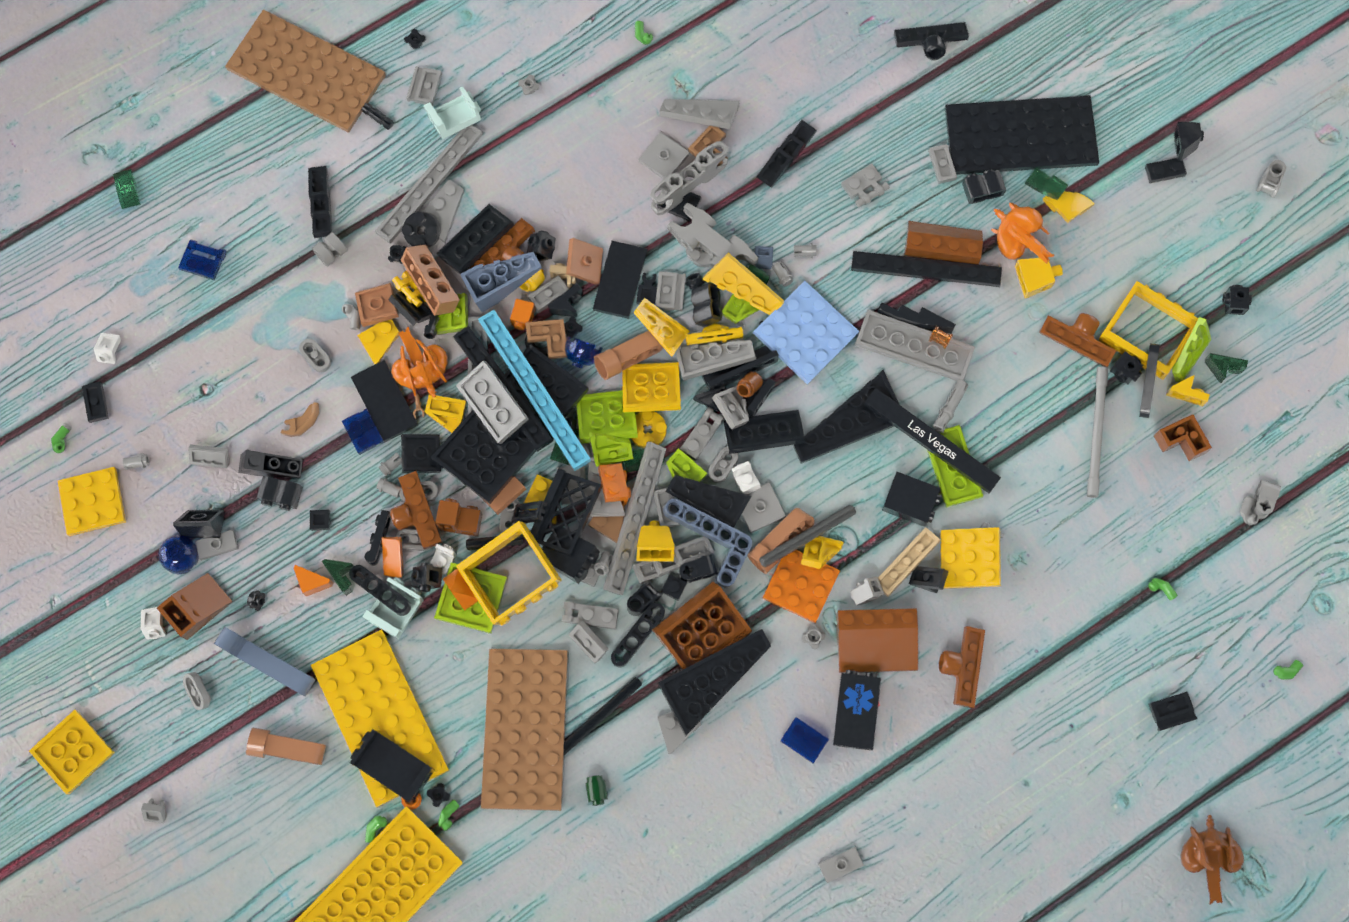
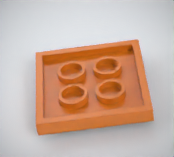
[762,550,840,624]

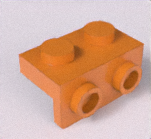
[598,463,631,506]

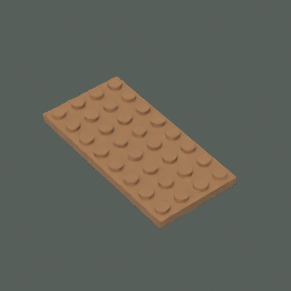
[225,9,386,133]
[481,649,568,811]

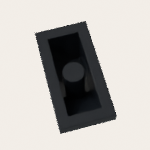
[1174,122,1204,162]

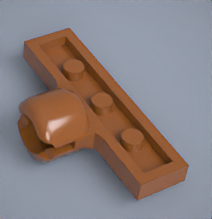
[469,218,535,269]
[1039,313,1117,367]
[390,471,442,550]
[939,626,985,708]

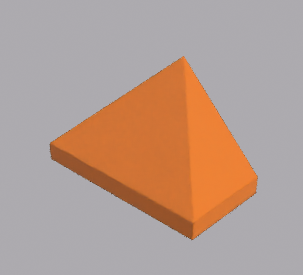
[443,569,478,611]

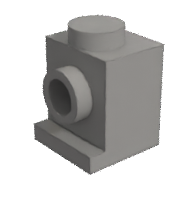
[850,577,885,605]

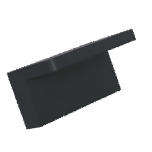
[743,378,775,416]

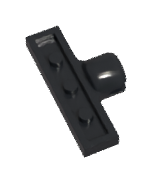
[894,22,969,60]

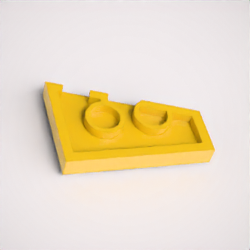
[634,298,690,357]

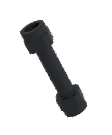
[424,312,438,339]

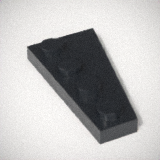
[665,475,752,528]

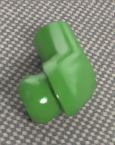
[635,21,653,45]
[51,425,70,453]
[1148,578,1178,600]
[1273,660,1303,680]
[438,800,460,831]
[365,815,387,843]

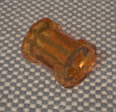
[928,326,953,349]

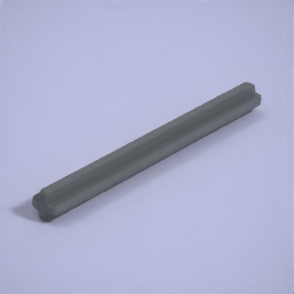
[759,505,856,567]

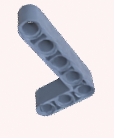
[663,499,752,588]
[214,626,315,697]

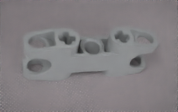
[650,141,728,215]
[667,203,758,268]

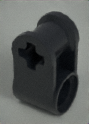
[679,554,718,583]
[627,580,663,616]

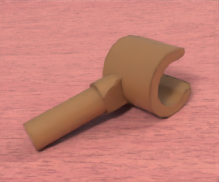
[413,394,426,419]

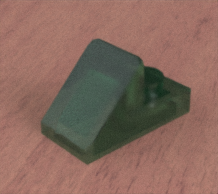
[1204,353,1248,383]
[322,559,354,596]

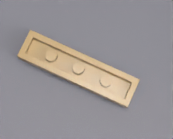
[878,527,940,597]

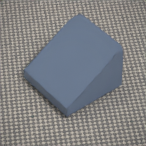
[754,246,773,269]

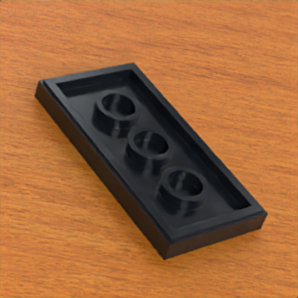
[436,204,514,274]
[593,240,648,319]
[351,360,418,443]
[723,410,805,454]

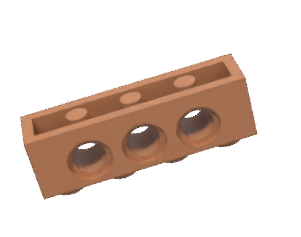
[401,245,459,316]

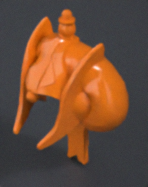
[991,203,1054,264]
[392,327,448,398]

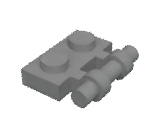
[841,164,890,207]

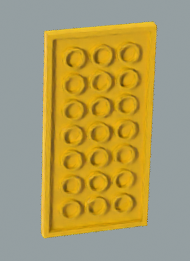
[311,629,450,808]
[295,806,464,922]

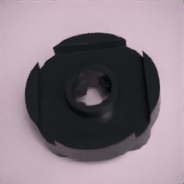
[402,212,440,248]

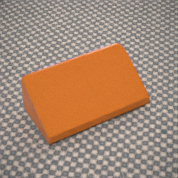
[382,537,404,578]

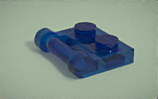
[178,239,227,281]

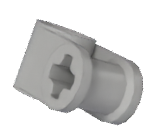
[1256,160,1286,198]
[1251,480,1281,519]

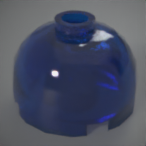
[565,336,603,369]
[158,535,199,575]

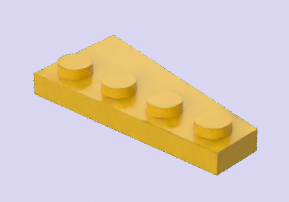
[703,252,784,315]

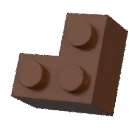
[1154,414,1212,461]
[435,498,483,537]

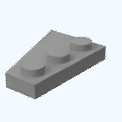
[421,180,464,244]
[586,462,625,517]

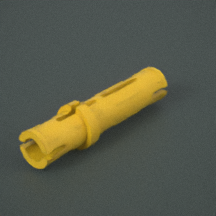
[685,327,743,346]

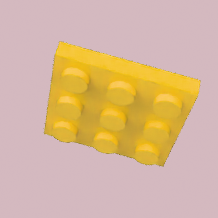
[622,362,681,412]
[57,467,126,536]
[941,527,1001,589]
[29,710,115,795]

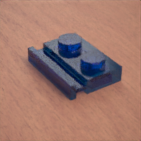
[342,409,384,455]
[780,717,829,764]

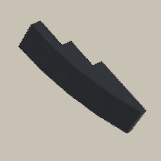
[757,120,817,188]
[308,166,332,238]
[877,302,956,333]

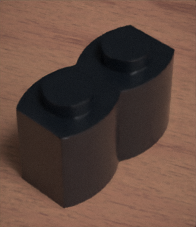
[962,169,1006,204]
[691,283,722,327]
[257,476,303,511]

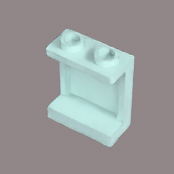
[423,86,481,139]
[363,577,424,640]

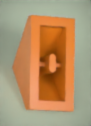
[293,565,334,597]

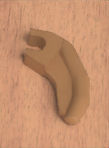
[281,402,319,437]

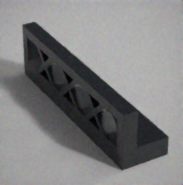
[702,345,779,390]

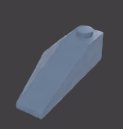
[460,252,542,312]

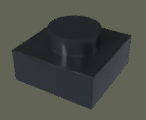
[309,509,330,531]
[661,574,687,601]

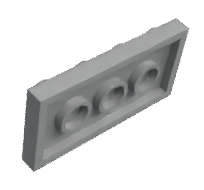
[456,361,529,444]

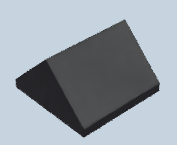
[173,510,225,538]

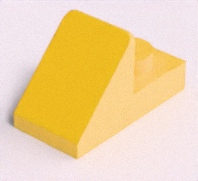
[1166,375,1210,406]

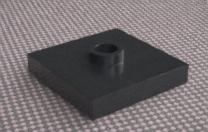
[401,434,441,473]

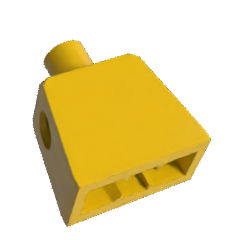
[1015,258,1063,299]
[636,520,674,561]

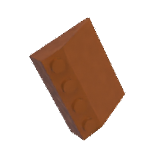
[652,582,752,669]
[836,608,918,673]

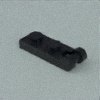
[364,510,391,566]

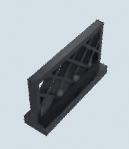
[530,468,603,556]

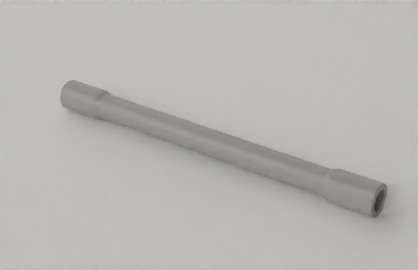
[1087,367,1109,498]

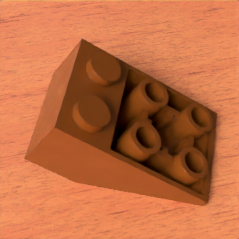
[157,573,233,640]

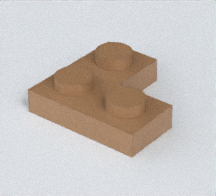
[688,126,728,166]
[526,319,568,359]

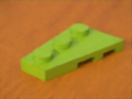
[1172,317,1212,382]

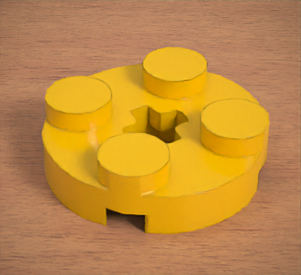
[631,411,667,449]

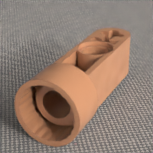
[594,330,664,380]
[747,508,814,574]
[246,727,326,765]

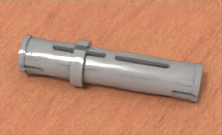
[932,380,968,433]

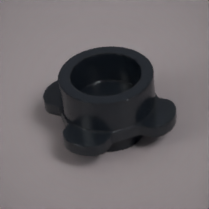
[404,29,426,49]
[388,245,406,264]
[685,273,706,289]
[564,317,583,339]
[247,590,266,611]
[427,783,451,807]

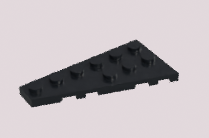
[793,370,900,464]
[658,629,771,737]

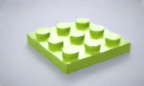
[577,390,638,444]
[434,562,507,634]

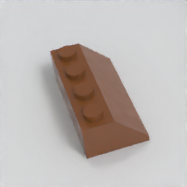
[904,221,983,265]

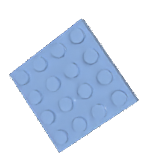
[753,281,859,385]

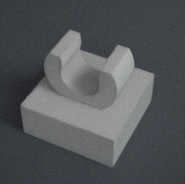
[141,799,166,823]

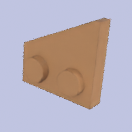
[588,505,625,543]

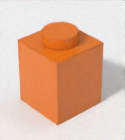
[510,299,536,330]

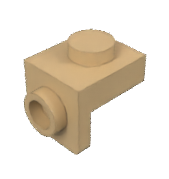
[549,263,576,289]

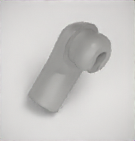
[341,304,360,330]
[1240,497,1259,525]

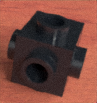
[526,231,556,262]
[1222,285,1252,315]
[1110,351,1144,385]
[411,563,443,592]

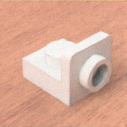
[94,333,121,364]
[732,461,761,495]
[430,543,456,576]
[140,607,166,640]

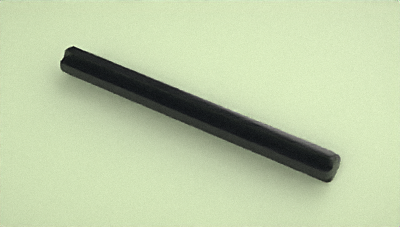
[563,677,642,755]

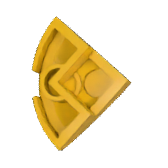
[1042,191,1095,223]

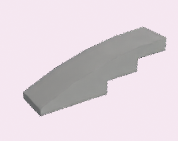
[633,536,714,584]

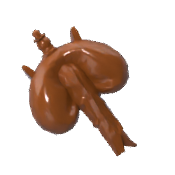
[1181,815,1244,905]

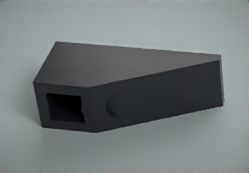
[238,450,303,478]

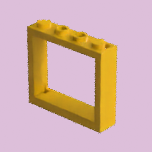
[1098,281,1198,380]
[456,521,562,626]

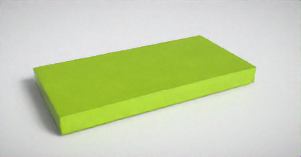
[927,425,983,508]

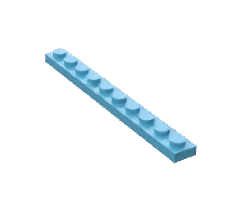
[478,310,591,471]

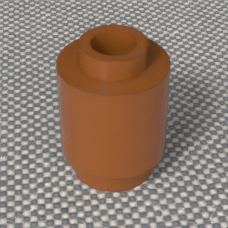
[737,372,763,397]

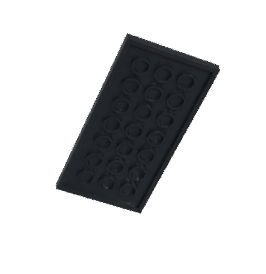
[945,95,1100,175]
[431,345,589,504]

